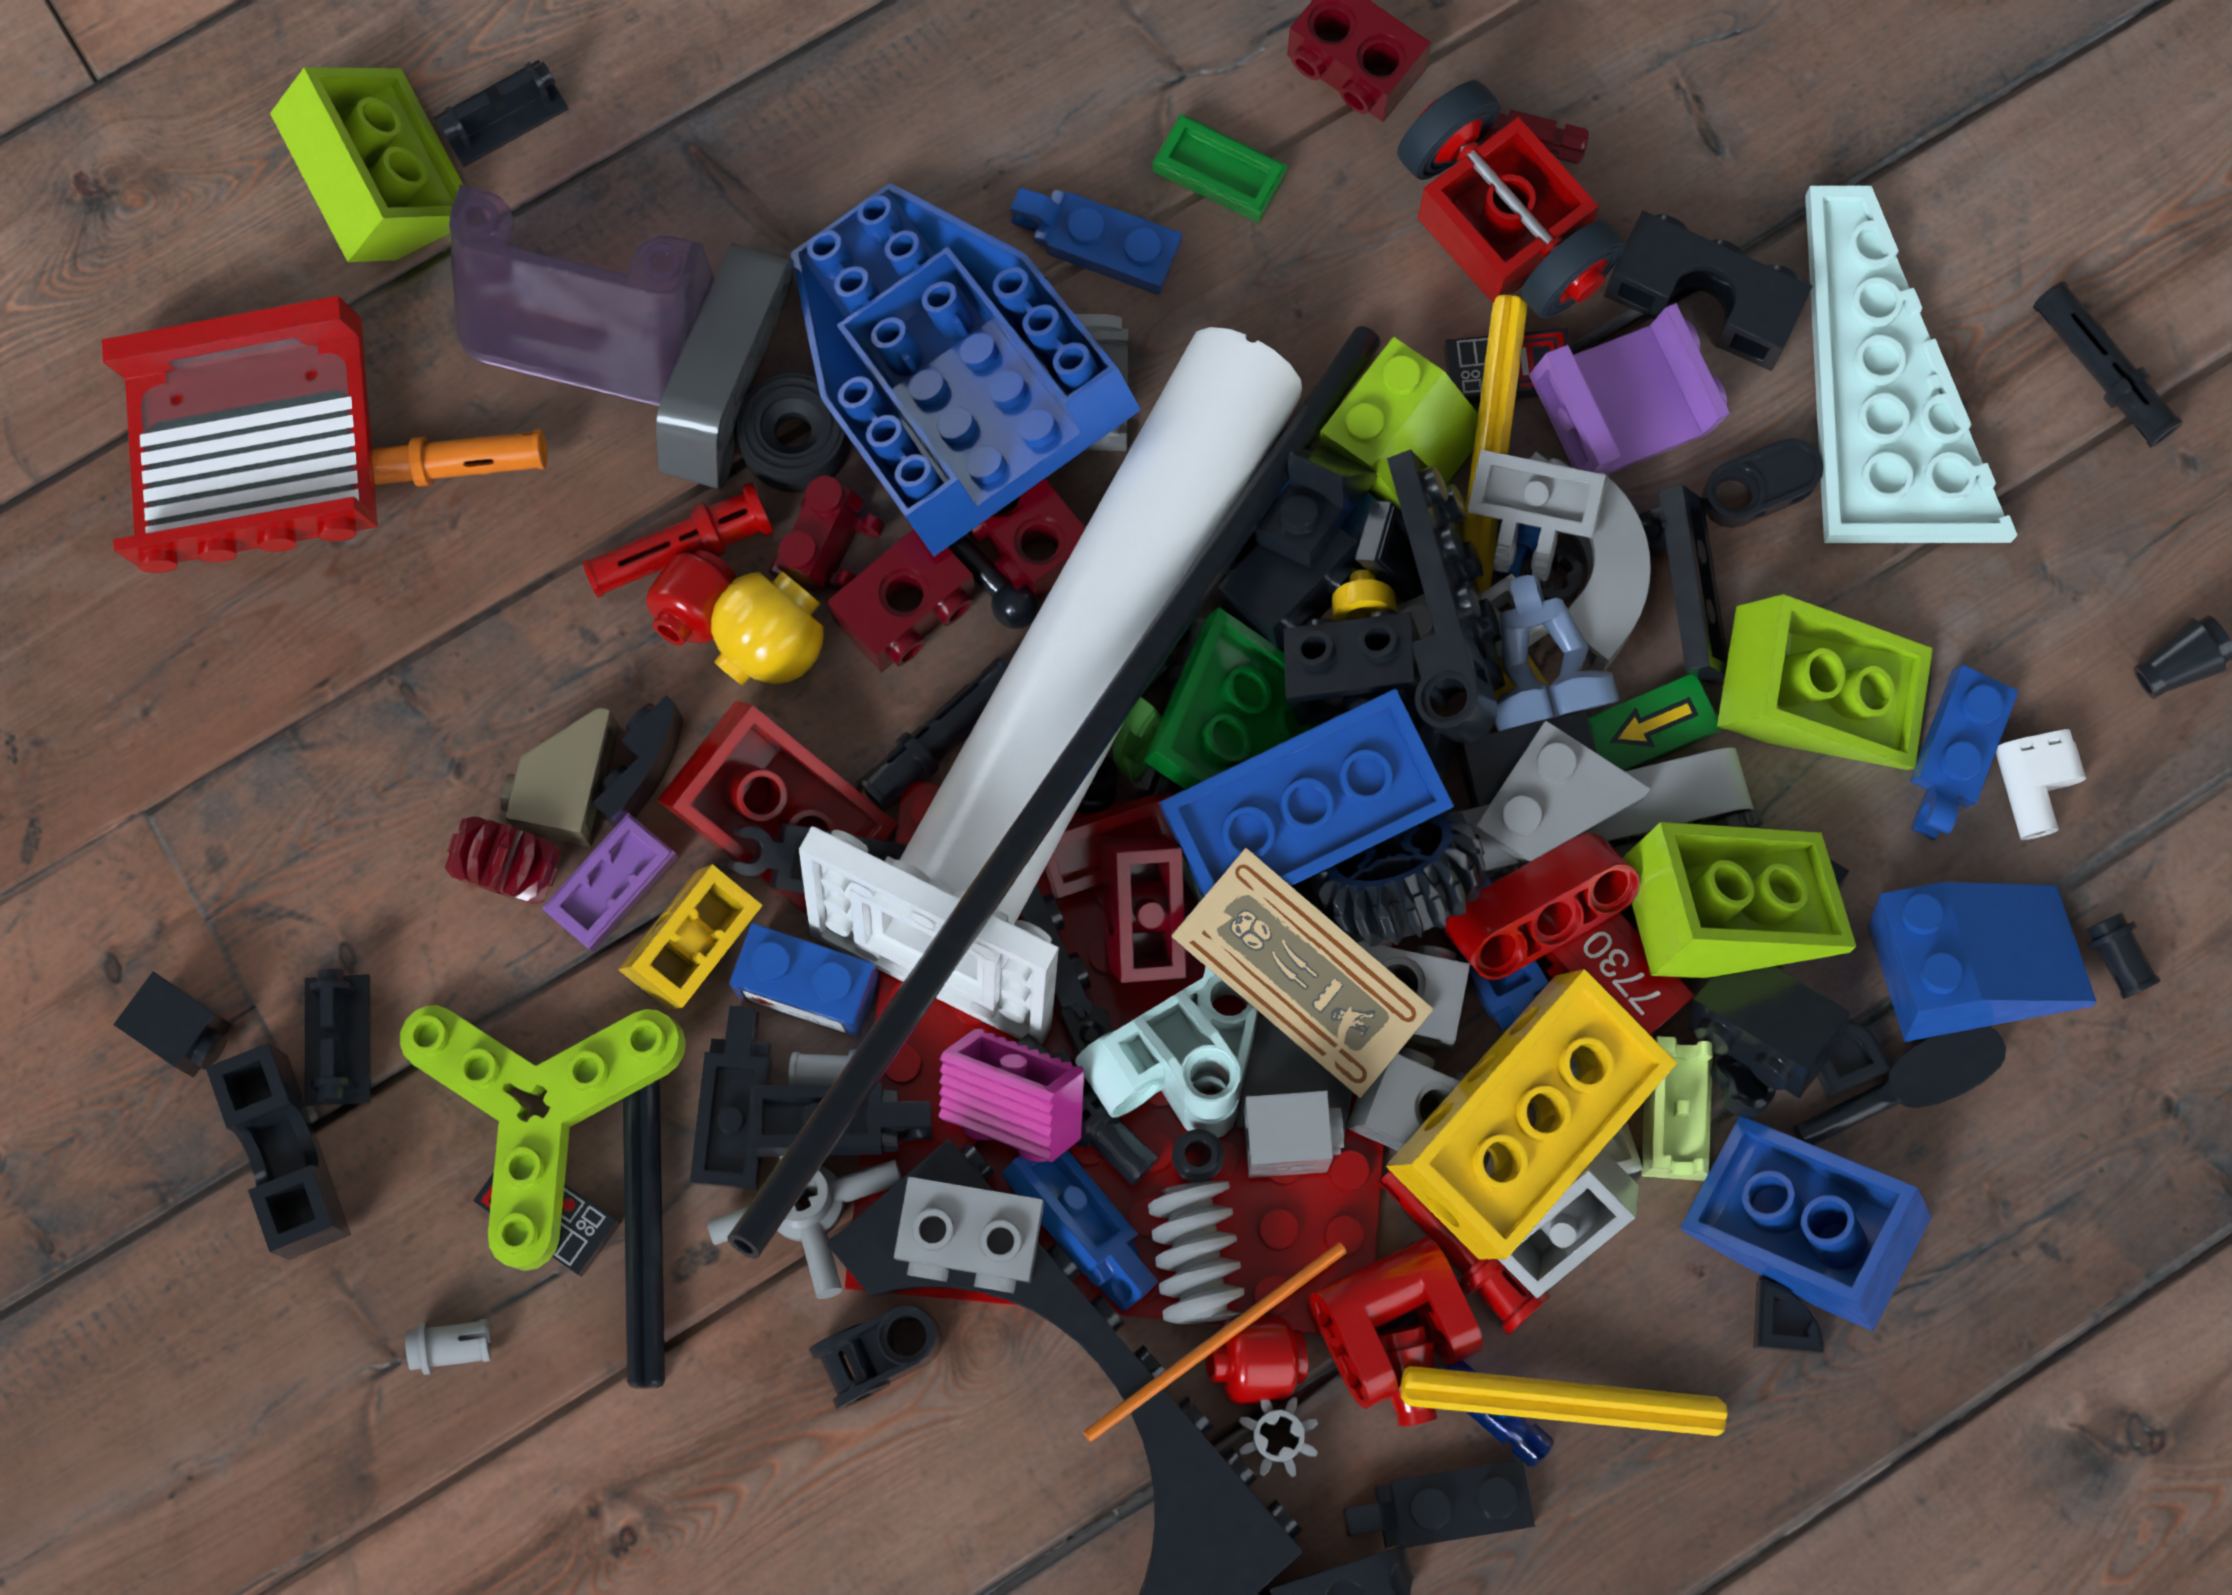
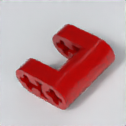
[1310,1237,1483,1409]

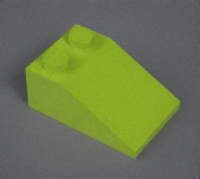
[1717,594,1933,770]
[1623,822,1857,978]

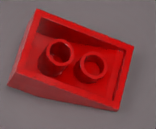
[657,700,898,916]

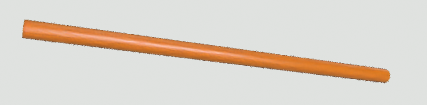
[1082,1242,1347,1443]

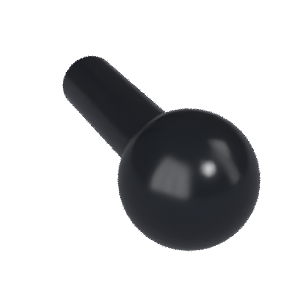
[948,535,1041,629]

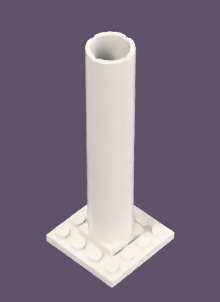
[799,327,1302,1045]

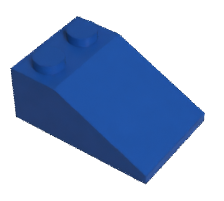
[1868,882,2097,1042]
[1680,1116,1932,1331]

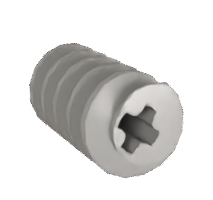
[1148,1181,1245,1325]

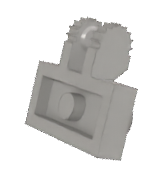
[1467,450,1608,581]

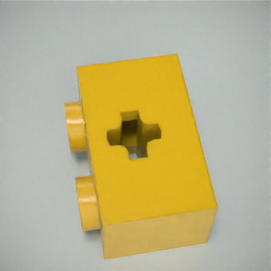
[618,864,763,1010]

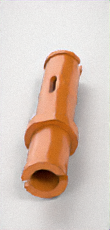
[372,429,548,487]

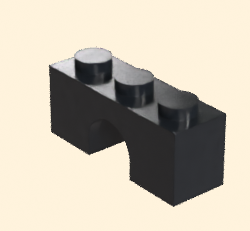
[1604,210,1813,371]
[205,1043,351,1260]

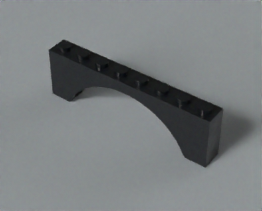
[827,1139,1303,1595]

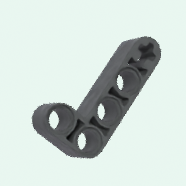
[656,243,794,489]

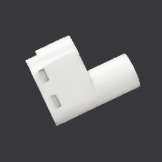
[1996,729,2086,840]

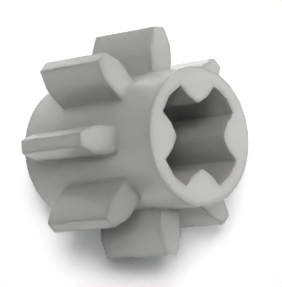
[1238,1397,1318,1478]

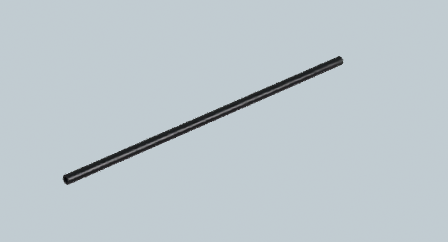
[727,326,1380,1259]

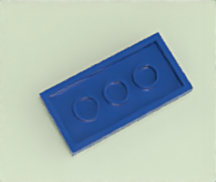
[1158,689,1454,898]

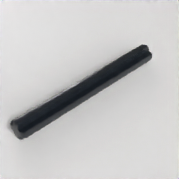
[623,1079,665,1389]

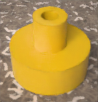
[1332,570,1397,622]

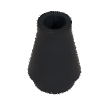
[2133,615,2232,699]

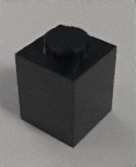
[113,971,232,1078]

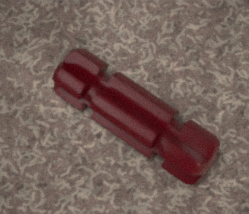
[1481,107,1589,164]

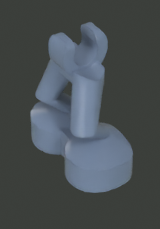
[1495,575,1620,732]

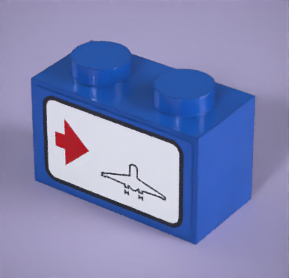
[729,923,880,1038]

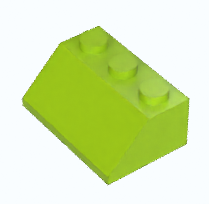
[270,67,480,262]

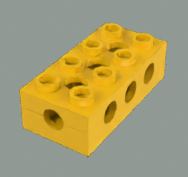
[1386,969,1677,1259]

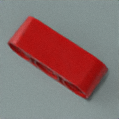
[1445,833,1640,980]

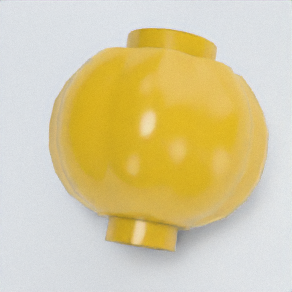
[711,571,824,686]

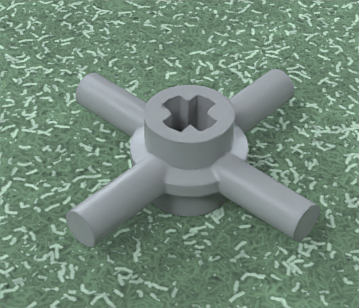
[707,1156,902,1299]

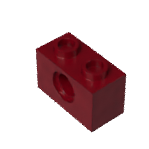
[827,529,976,673]
[1101,835,1186,983]

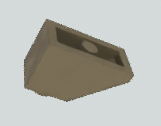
[500,708,620,847]

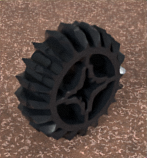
[1310,809,1487,947]

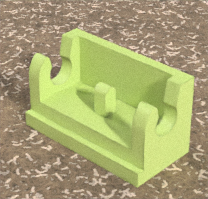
[1641,1036,1713,1181]

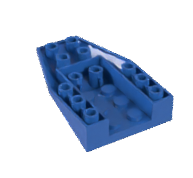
[791,183,1141,557]

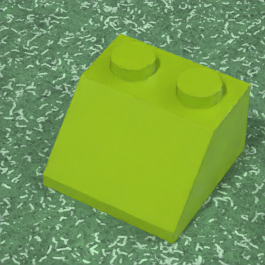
[1318,336,1478,511]

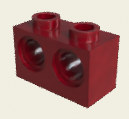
[1287,0,1431,122]
[967,479,1085,598]

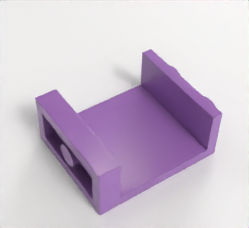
[1529,303,1730,475]

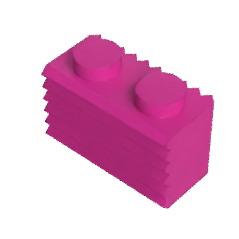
[938,1029,1084,1162]

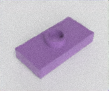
[542,813,679,953]

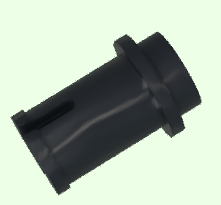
[2087,912,2161,999]
[1171,1129,1225,1183]

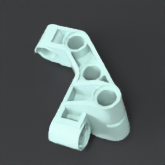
[1075,855,1259,1138]

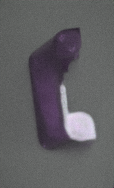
[449,185,714,406]

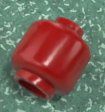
[645,550,736,646]
[1205,1315,1308,1405]

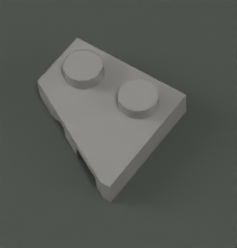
[1473,720,1651,865]

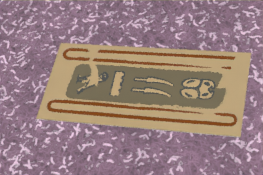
[1171,848,1434,1098]

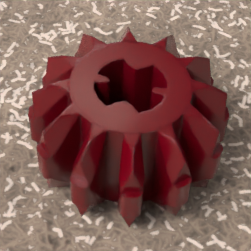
[445,816,561,904]

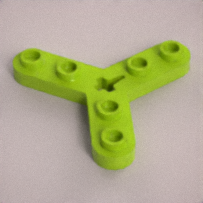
[400,1005,686,1271]

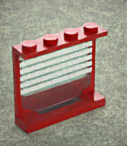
[102,295,378,573]

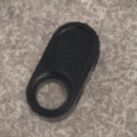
[1701,438,1823,528]

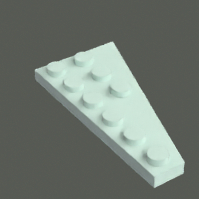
[1805,186,2018,543]

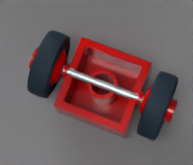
[1397,80,1625,319]

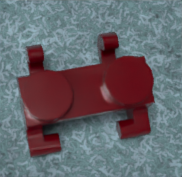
[769,476,885,592]

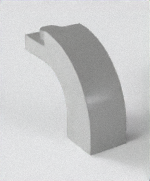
[1530,451,1651,671]

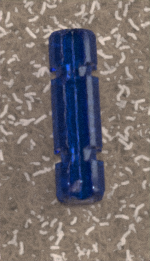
[1445,1360,1554,1467]

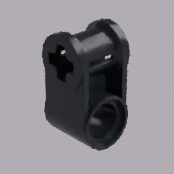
[809,1305,943,1410]

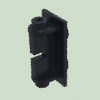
[433,60,569,168]
[305,969,371,1107]

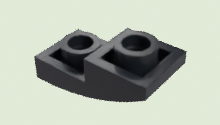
[593,695,684,828]

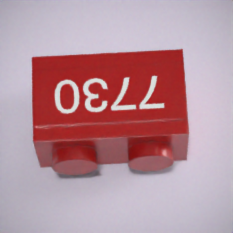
[1541,913,1695,1036]

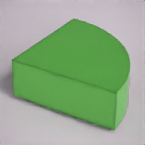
[1113,697,1162,782]

